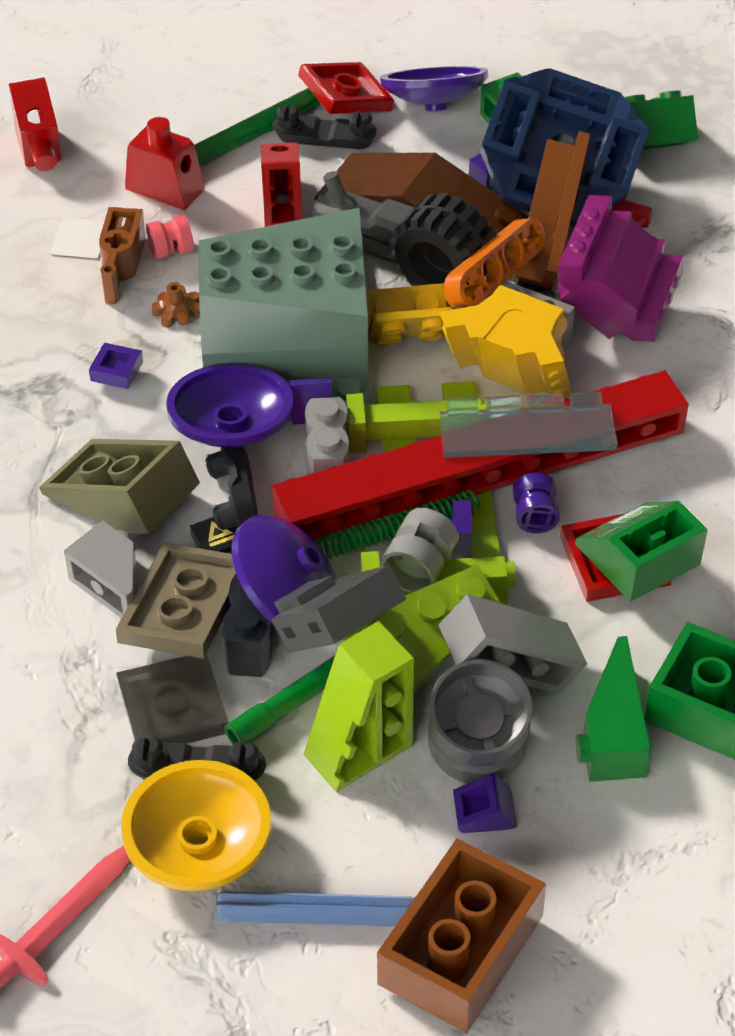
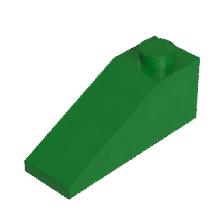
[576,636,651,782]

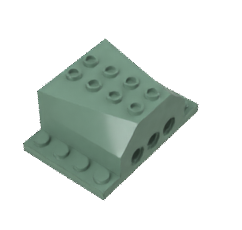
[199,207,371,421]

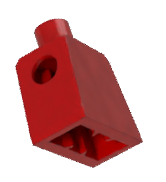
[8,77,62,171]
[125,117,205,211]
[260,142,302,227]

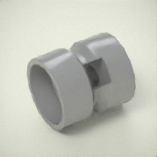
[380,508,459,593]

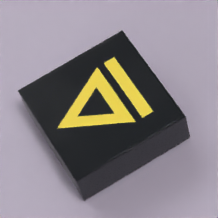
[190,517,238,554]

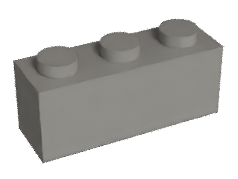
[439,594,587,694]

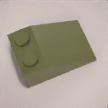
[39,439,200,535]

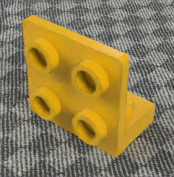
[366,283,454,345]

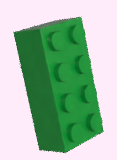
[644,622,735,760]

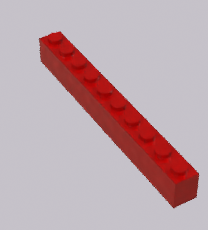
[272,370,689,542]

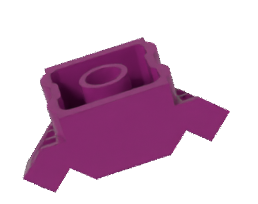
[557,195,684,342]

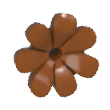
[152,282,200,327]

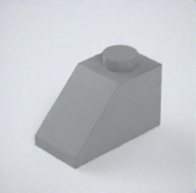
[64,520,137,618]

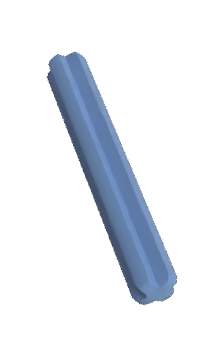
[216,891,415,926]

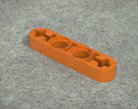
[444,218,545,308]

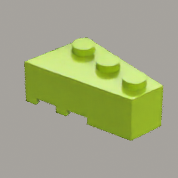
[358,564,501,693]
[303,621,414,792]

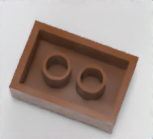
[377,838,546,1033]

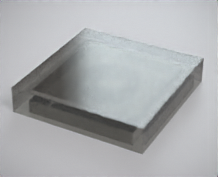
[116,654,229,744]

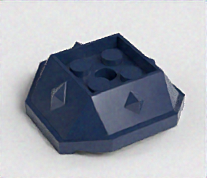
[480,68,649,228]

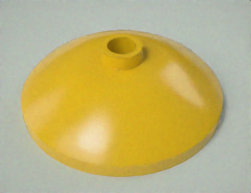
[121,760,271,891]

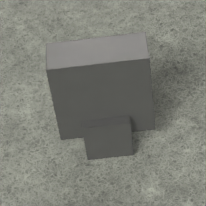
[271,565,406,653]

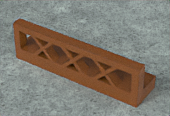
[513,131,590,290]

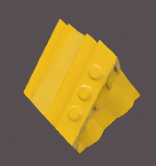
[439,285,573,403]

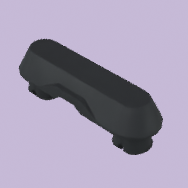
[273,105,377,149]
[205,446,258,531]
[128,737,266,782]

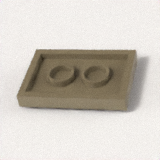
[115,543,236,659]

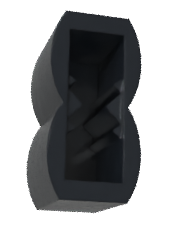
[223,574,276,677]

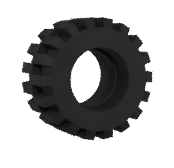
[390,193,497,286]

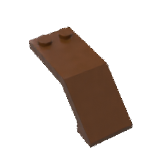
[314,153,528,251]

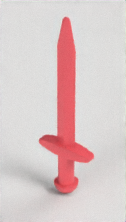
[0,845,130,989]

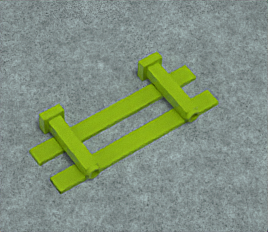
[346,381,516,606]

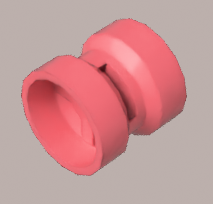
[146,215,194,261]

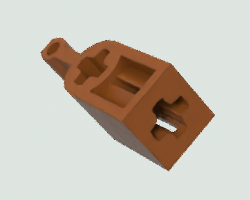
[99,207,146,304]

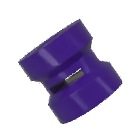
[513,473,560,534]

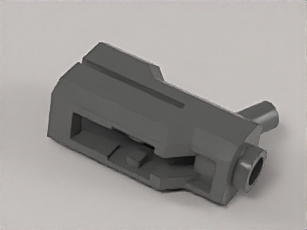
[313,171,414,264]

